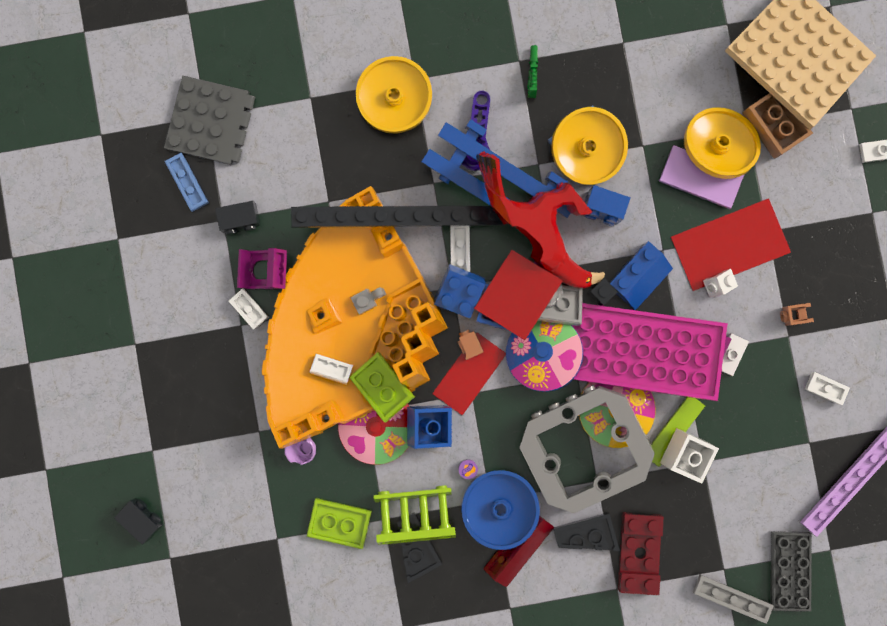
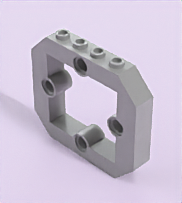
[520,385,655,513]

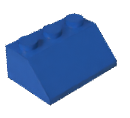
[609,241,673,310]

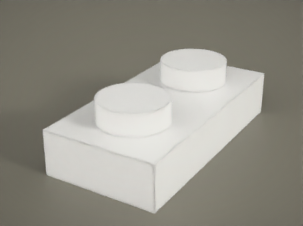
[229,288,269,330]
[804,372,850,405]

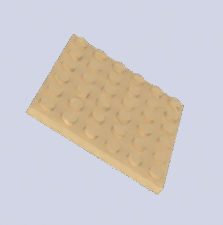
[725,0,876,130]

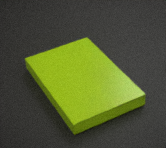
[349,352,415,422]
[306,498,372,549]

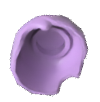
[285,438,316,465]

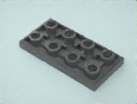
[770,531,812,611]

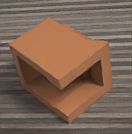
[780,303,814,326]
[458,329,484,360]

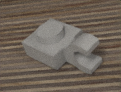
[351,287,387,315]

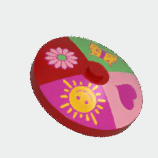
[338,404,409,465]

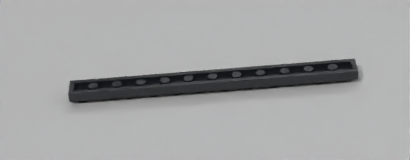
[291,206,511,228]

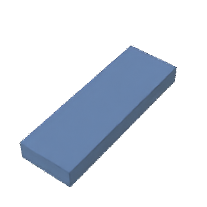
[165,153,209,212]

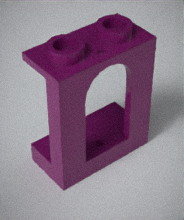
[237,248,287,289]

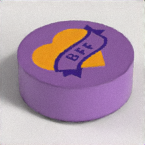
[459,459,478,479]

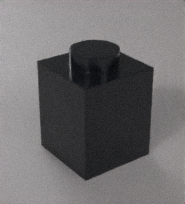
[588,278,617,306]

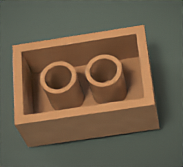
[742,93,813,159]

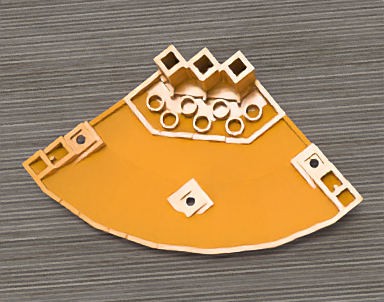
[262,186,448,449]

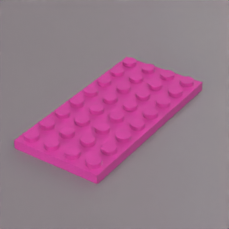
[572,303,728,401]

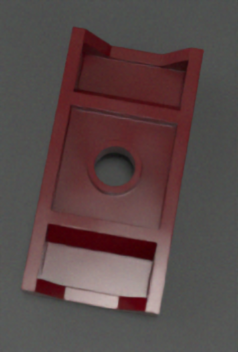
[618,512,664,595]

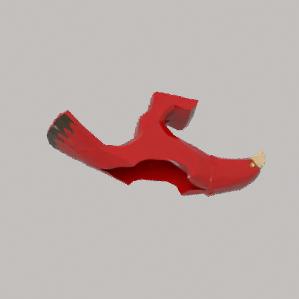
[476,151,605,288]

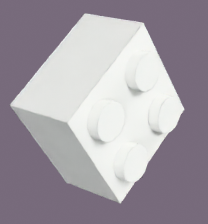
[660,428,719,483]

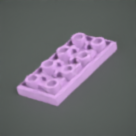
[659,145,744,209]

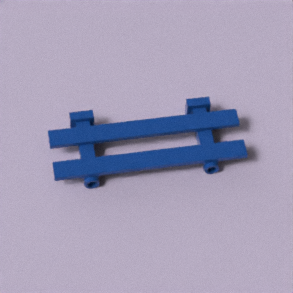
[422,119,571,218]

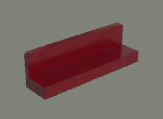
[484,516,554,587]

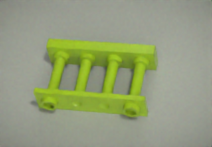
[374,485,456,545]

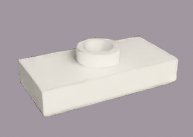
[859,140,887,163]
[722,333,749,376]
[310,354,353,385]

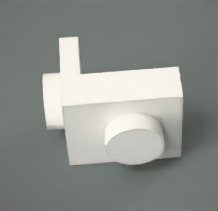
[703,269,738,297]

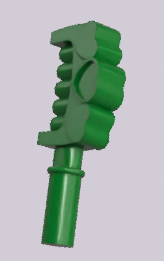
[527,45,538,98]

